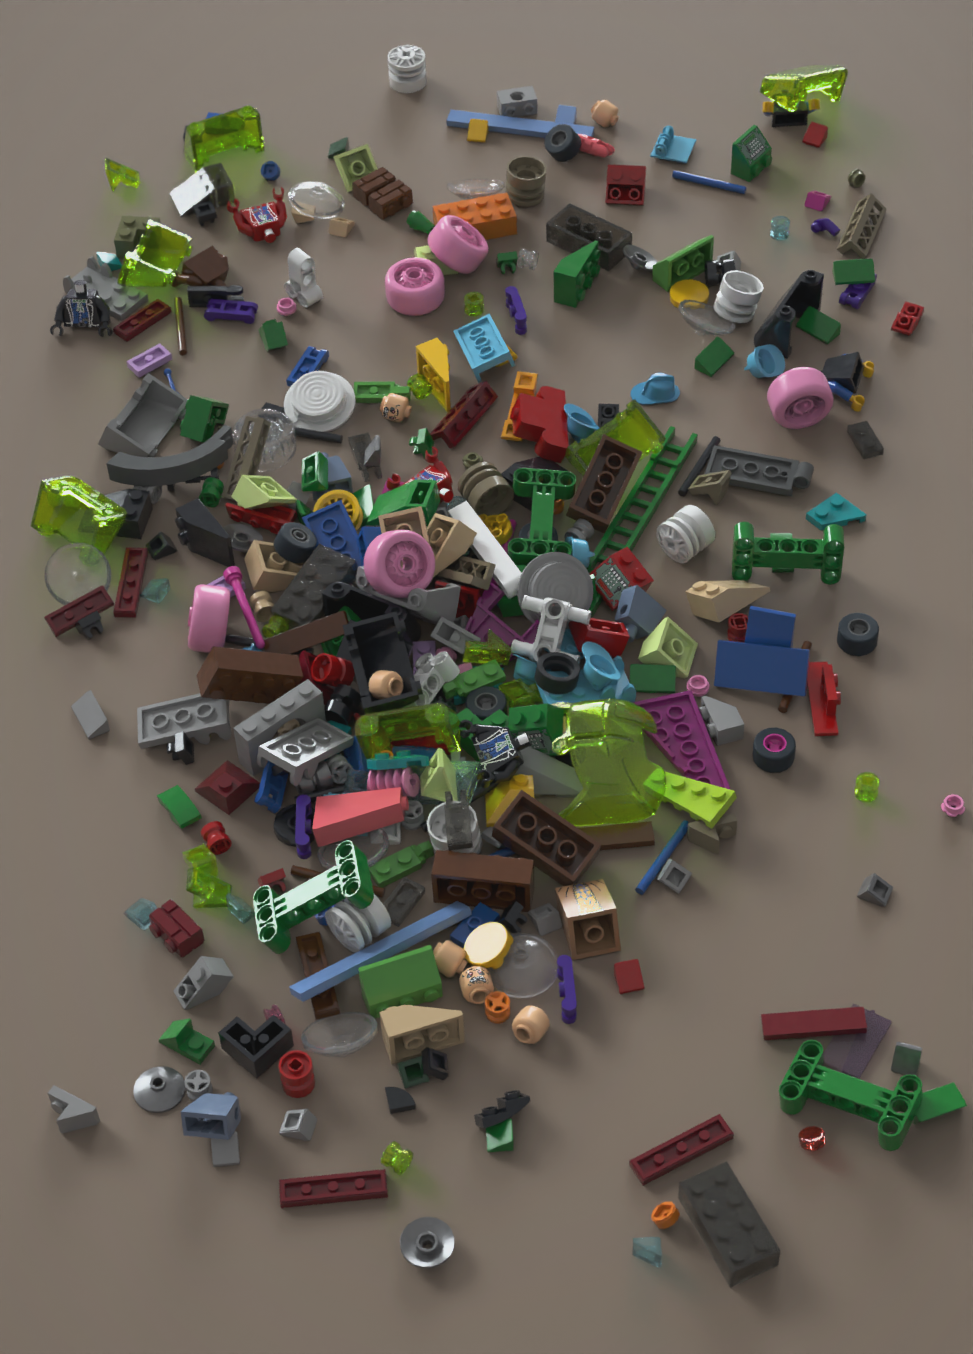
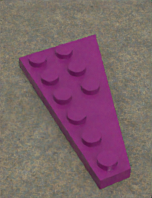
[625,690,731,790]

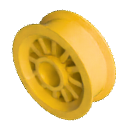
[313,490,363,532]

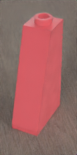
[312,787,409,847]

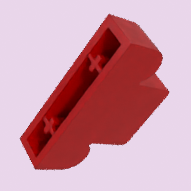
[510,386,569,463]

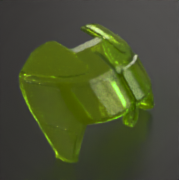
[551,699,666,827]

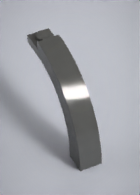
[106,425,234,486]

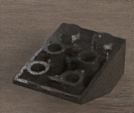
[169,163,235,217]

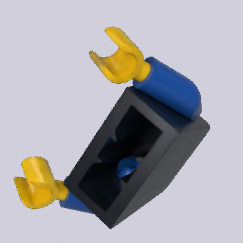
[762,90,820,127]
[821,352,874,412]

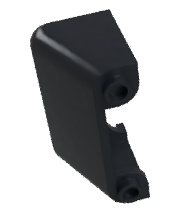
[754,270,824,359]
[322,582,421,643]
[342,611,423,722]

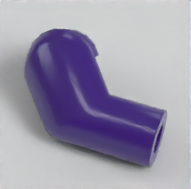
[811,218,840,237]

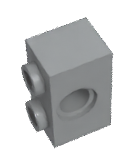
[497,86,537,117]

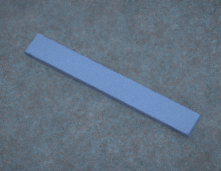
[446,110,594,138]
[289,901,472,1002]

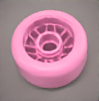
[428,215,489,274]
[385,258,445,316]
[767,367,834,429]
[364,530,435,598]
[188,584,230,653]

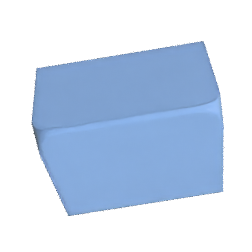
[555,105,576,124]

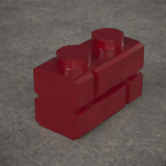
[149,899,205,958]

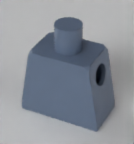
[312,452,353,500]
[615,585,667,643]
[181,1092,241,1140]

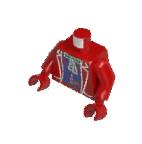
[227,187,287,243]
[387,447,454,504]

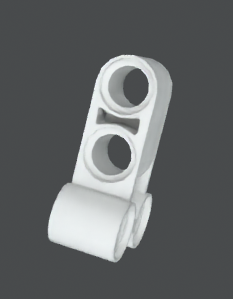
[284,248,323,308]
[402,651,460,711]

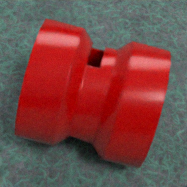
[727,613,748,643]
[201,821,232,855]

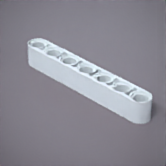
[447,501,522,599]

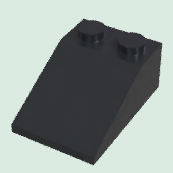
[501,457,570,511]
[79,489,153,539]
[175,498,235,567]

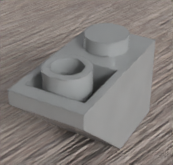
[699,696,744,746]
[174,956,234,1010]

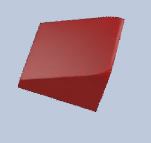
[802,122,828,148]
[614,959,644,994]

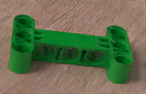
[507,468,576,565]
[732,522,844,584]
[253,840,374,954]
[779,1040,922,1151]

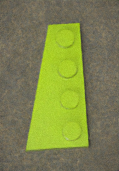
[643,769,737,829]

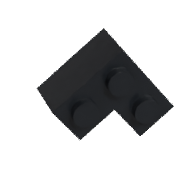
[218,1014,294,1078]

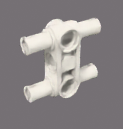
[510,595,591,664]

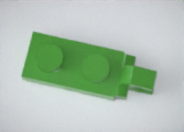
[353,381,411,403]
[442,659,506,700]
[369,841,434,888]

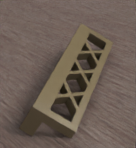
[837,193,886,259]
[222,416,271,501]
[435,556,496,590]

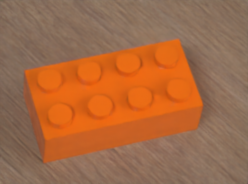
[432,192,517,240]

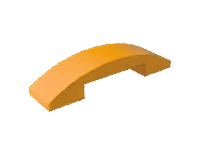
[501,371,538,441]

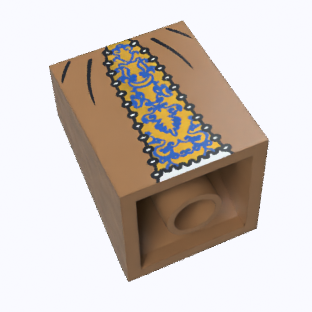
[555,879,621,960]

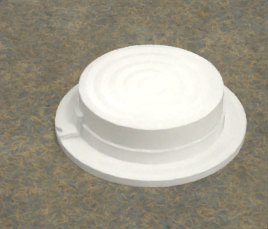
[284,371,356,432]

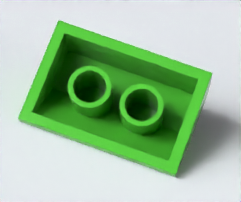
[652,235,714,292]
[358,945,443,1020]

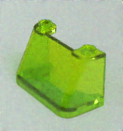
[760,65,848,112]
[184,105,264,172]
[117,219,193,287]
[565,399,666,476]
[31,476,127,566]
[355,703,461,759]

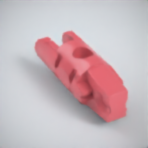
[578,134,615,157]

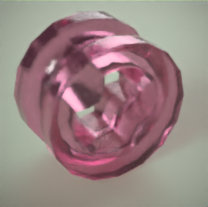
[263,1004,285,1024]

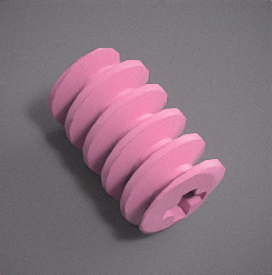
[367,767,420,797]

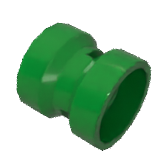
[199,477,224,507]

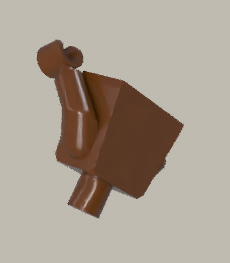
[168,245,229,287]

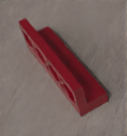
[430,381,498,449]

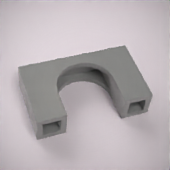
[233,679,326,776]

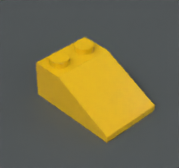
[416,338,451,413]

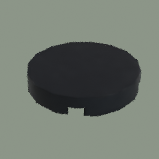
[274,804,315,847]

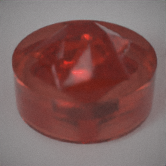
[799,1126,826,1151]

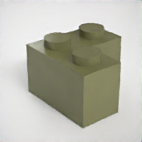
[114,216,163,260]

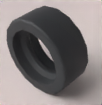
[534,652,580,694]

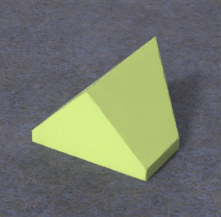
[420,748,458,802]

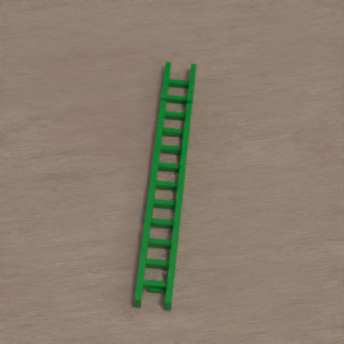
[586,426,698,618]

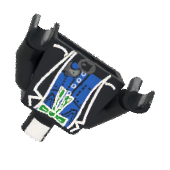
[50,280,113,337]
[458,720,532,788]

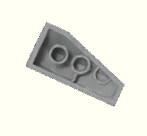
[515,747,592,798]

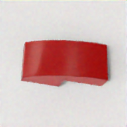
[891,301,924,335]

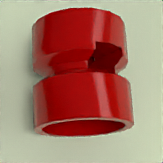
[311,653,355,687]
[278,1050,315,1098]

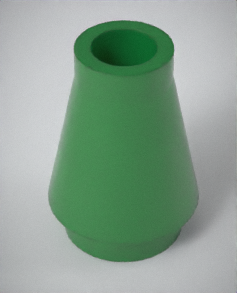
[406,210,435,234]

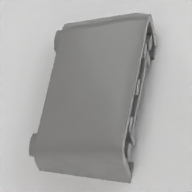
[98,373,188,457]
[356,566,461,625]

